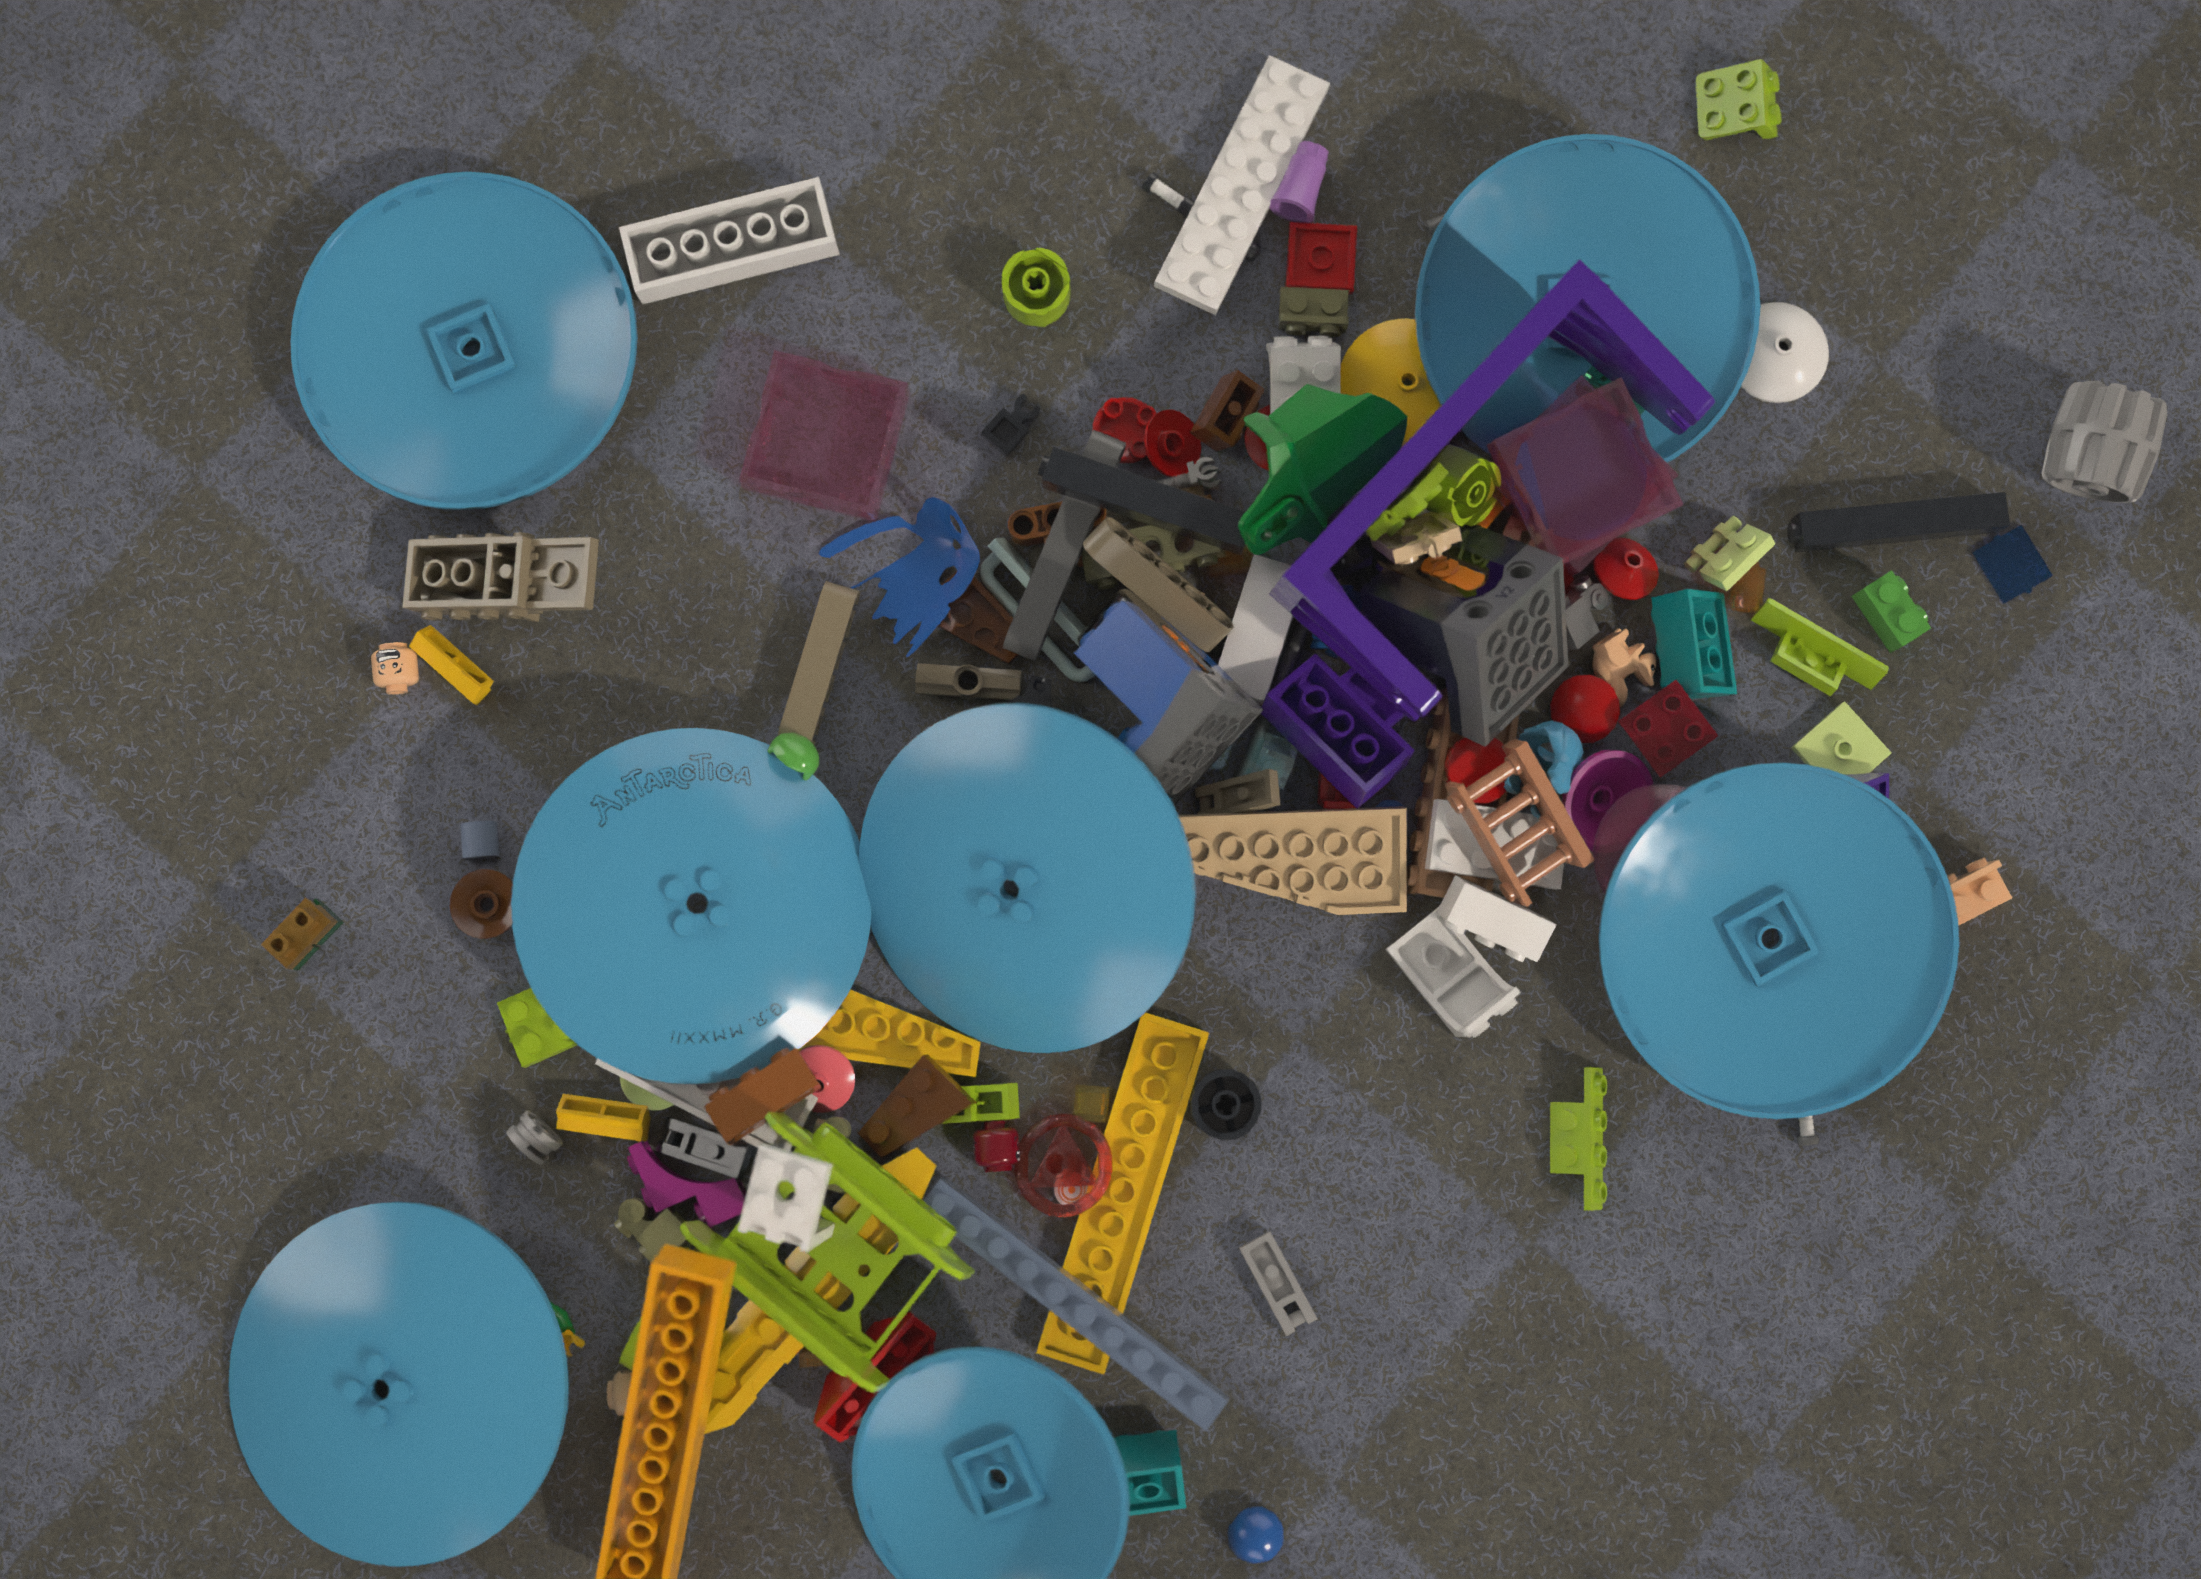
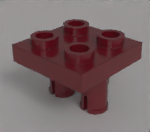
[1618,680,1718,778]

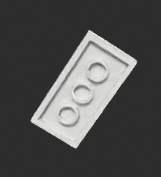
[1425,799,1564,890]

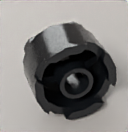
[1189,1069,1262,1140]

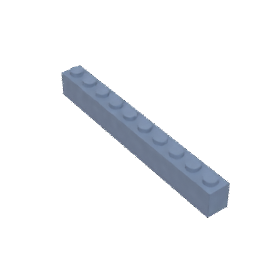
[924,1178,1231,1431]

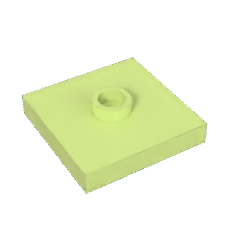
[1791,701,1891,775]

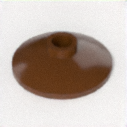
[449,869,513,939]

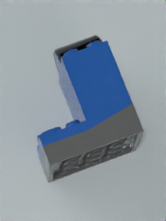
[1074,589,1263,806]

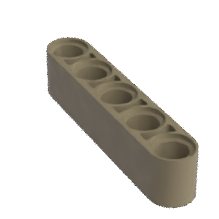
[1083,517,1234,652]
[778,581,860,745]

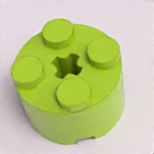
[1002,248,1071,327]
[1419,444,1501,527]

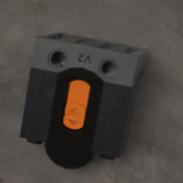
[1360,524,1568,746]

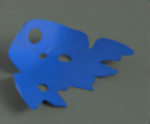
[819,497,980,657]

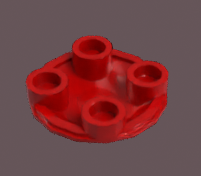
[1092,397,1156,464]
[1550,675,1620,743]

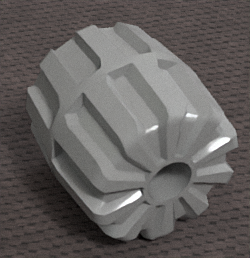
[2042,381,2168,503]

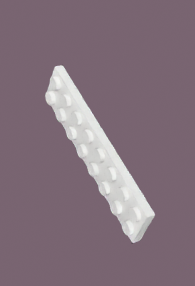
[1154,55,1330,315]

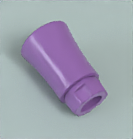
[1269,141,1328,223]

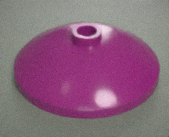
[1562,749,1654,853]

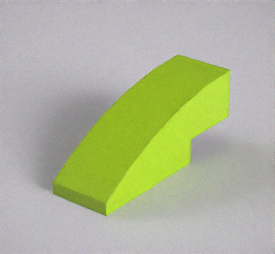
[942,1083,1020,1124]

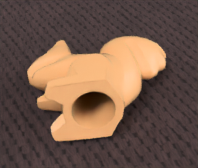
[1592,628,1656,707]

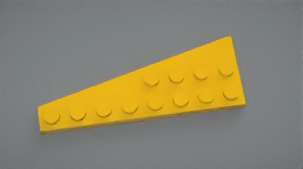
[798,989,981,1077]

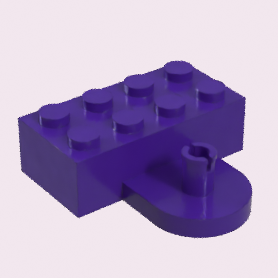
[1261,653,1420,809]

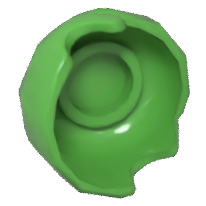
[768,732,819,780]

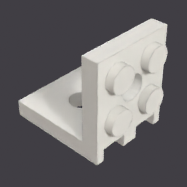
[738,1144,835,1252]

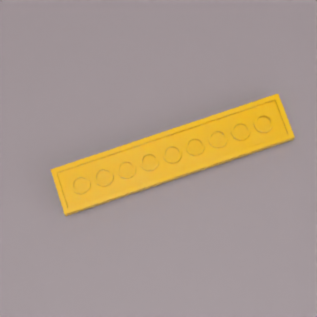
[1036,1012,1209,1375]

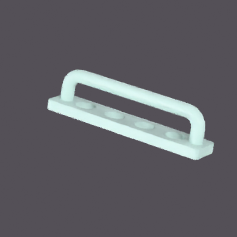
[980,537,1095,682]

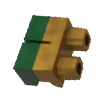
[261,898,344,971]

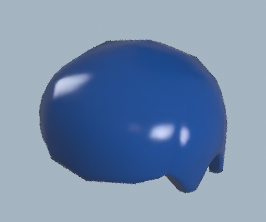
[1227,1506,1284,1564]

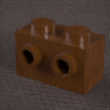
[1189,370,1265,452]

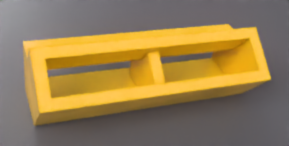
[409,625,494,705]
[556,1093,651,1141]

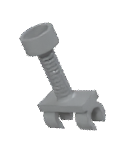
[1157,457,1222,493]

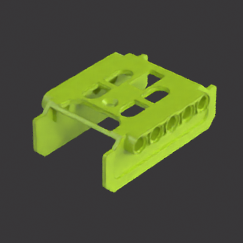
[679,1112,975,1393]

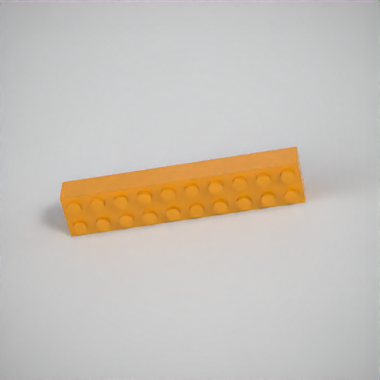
[596,1244,736,1579]

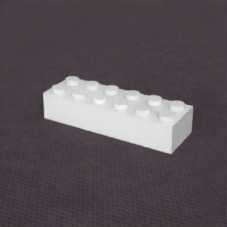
[619,177,840,304]

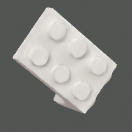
[1266,335,1341,414]
[1385,907,1521,1038]

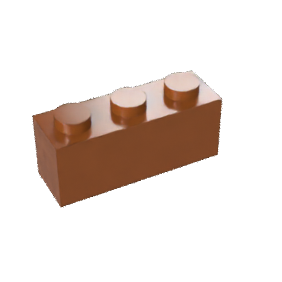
[704,1047,822,1146]

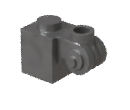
[1565,576,1608,650]

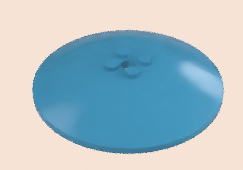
[852,1347,1129,1579]

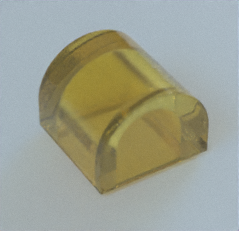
[1073,1084,1111,1122]

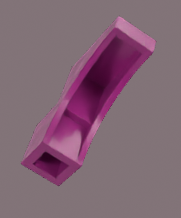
[627,1141,747,1228]

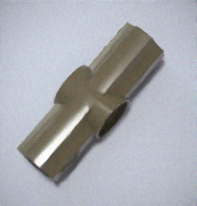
[915,663,1022,701]

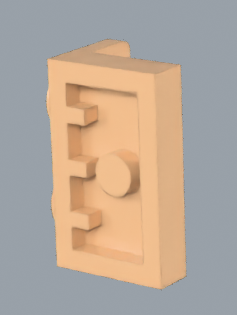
[1947,857,2012,926]

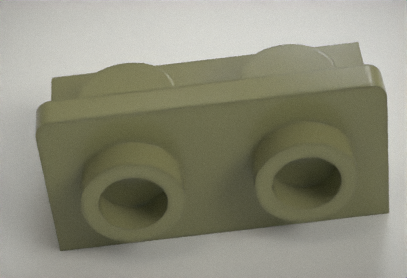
[1278,287,1349,338]

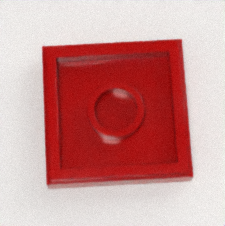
[1286,222,1357,294]

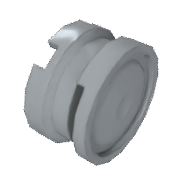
[506,1110,563,1165]

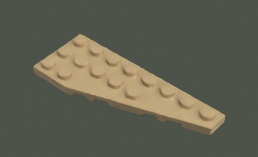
[1178,806,1407,915]

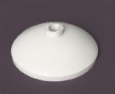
[1741,302,1829,403]

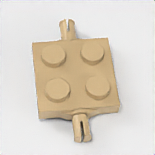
[1370,511,1462,565]

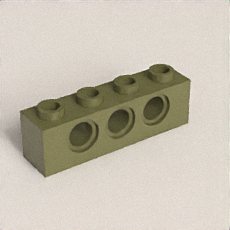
[1081,525,1227,590]

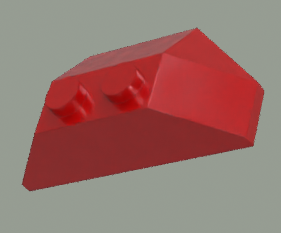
[813,1312,937,1442]

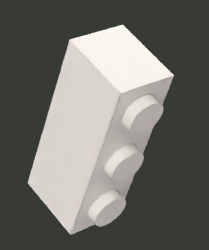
[1437,875,1556,962]

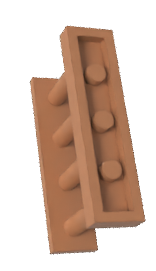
[1445,739,1595,907]

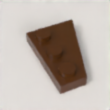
[937,571,1019,665]
[858,1054,977,1158]

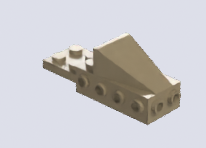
[402,532,599,622]

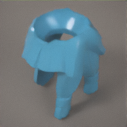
[1504,721,1584,819]

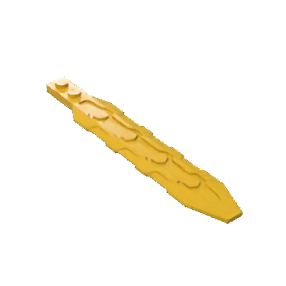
[704,1147,937,1434]

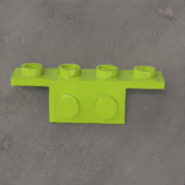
[1751,598,1889,697]
[1550,1067,1607,1211]

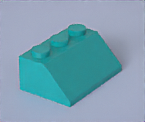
[1651,589,1737,699]
[1113,1430,1186,1516]

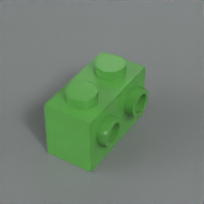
[1851,571,1931,653]

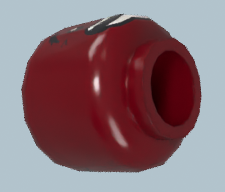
[973,1120,1020,1172]

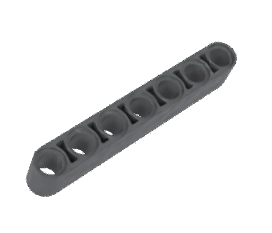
[1003,430,1126,661]

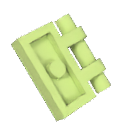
[1684,516,1775,591]

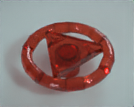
[1014,1113,1113,1217]

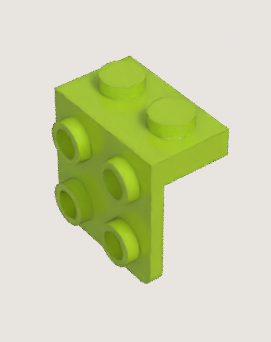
[1696,59,1781,140]

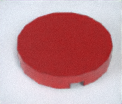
[1444,737,1507,804]

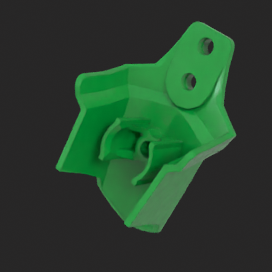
[1238,384,1408,556]

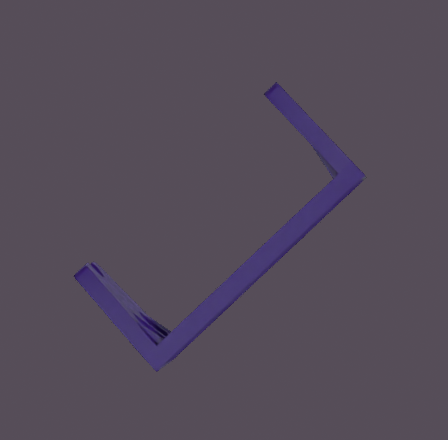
[1269,259,1715,721]

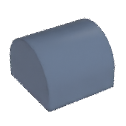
[460,821,500,860]

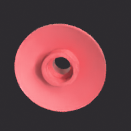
[799,1045,855,1113]

